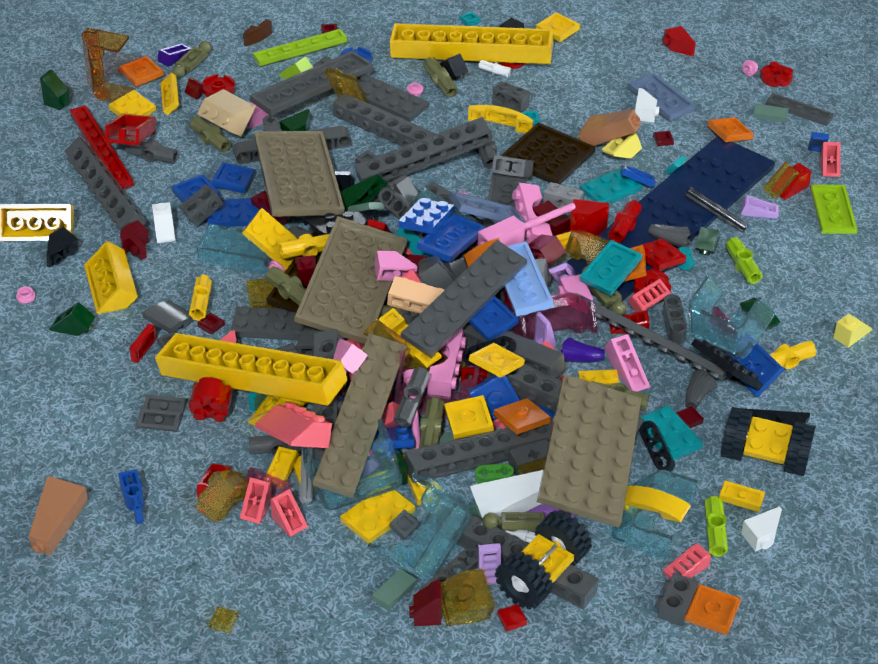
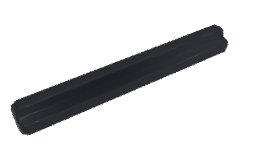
[685,187,748,232]

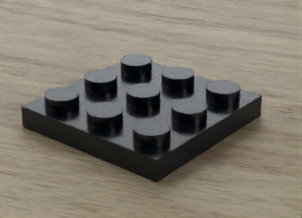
[691,338,763,390]

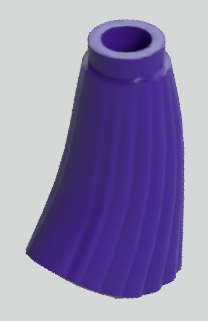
[561,337,605,363]

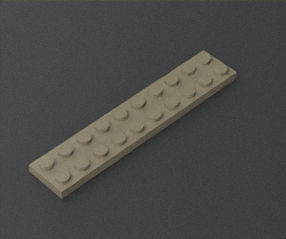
[313,333,407,498]

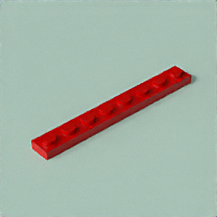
[70,105,134,189]

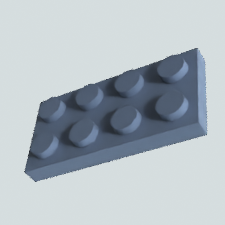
[628,73,696,121]
[448,191,526,223]

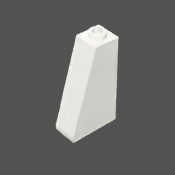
[470,470,543,519]

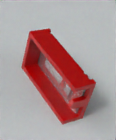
[105,114,156,145]

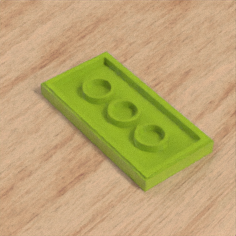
[810,184,858,234]

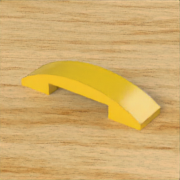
[468,105,533,133]
[378,308,442,369]
[624,486,691,523]

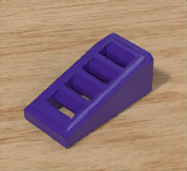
[158,44,191,67]

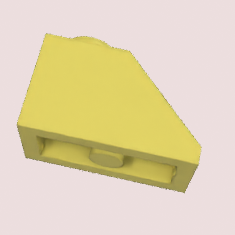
[602,132,642,159]
[833,313,872,348]

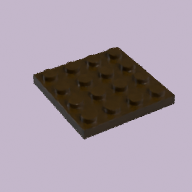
[501,122,595,184]

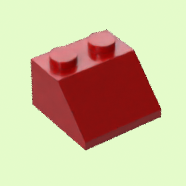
[570,199,609,242]

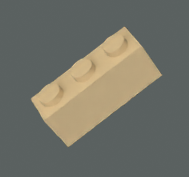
[197,89,256,137]

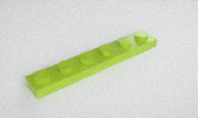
[253,29,347,67]

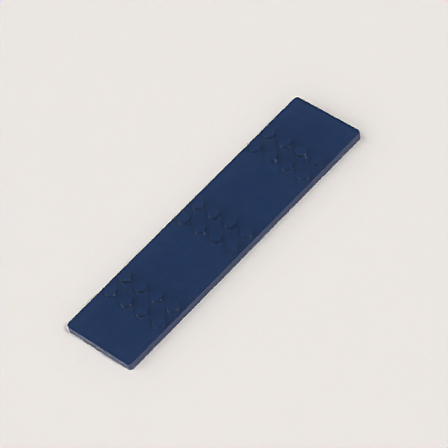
[566,136,775,302]

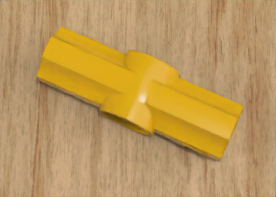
[279,234,330,259]
[189,274,212,321]
[770,340,817,369]

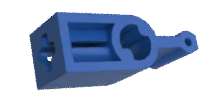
[118,469,144,524]

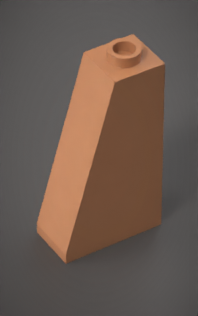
[578,109,641,146]
[29,476,88,555]

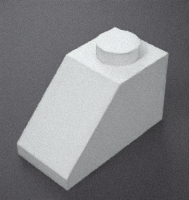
[635,88,660,122]
[152,202,175,243]
[741,507,782,551]

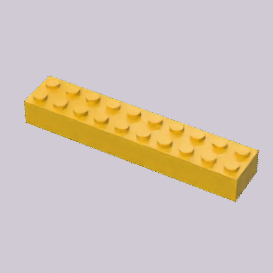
[390,23,553,65]
[155,333,348,406]

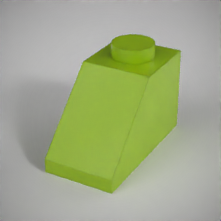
[278,56,313,79]

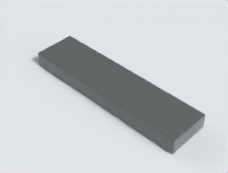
[765,93,834,126]

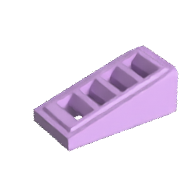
[740,195,779,219]
[549,263,576,284]
[534,311,556,348]
[477,543,501,585]

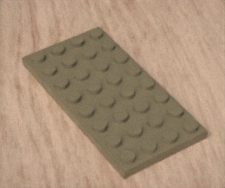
[254,131,345,217]
[294,216,408,344]
[537,374,642,528]

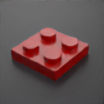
[639,239,687,271]

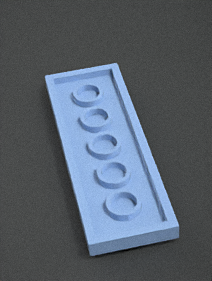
[504,241,554,317]

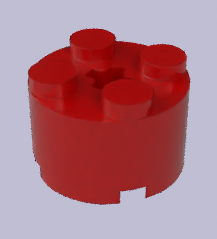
[188,377,233,422]

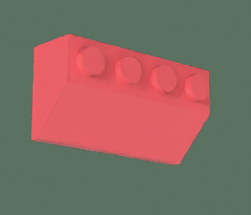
[255,402,332,448]

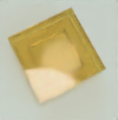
[209,607,239,634]

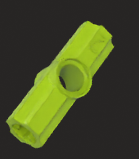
[725,237,763,284]
[704,496,728,557]

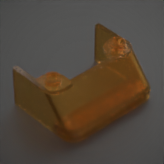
[81,28,136,102]

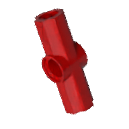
[609,200,642,243]

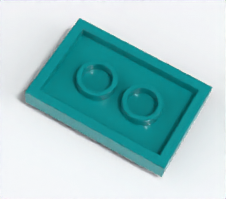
[580,167,643,205]
[579,240,642,296]
[640,405,704,460]

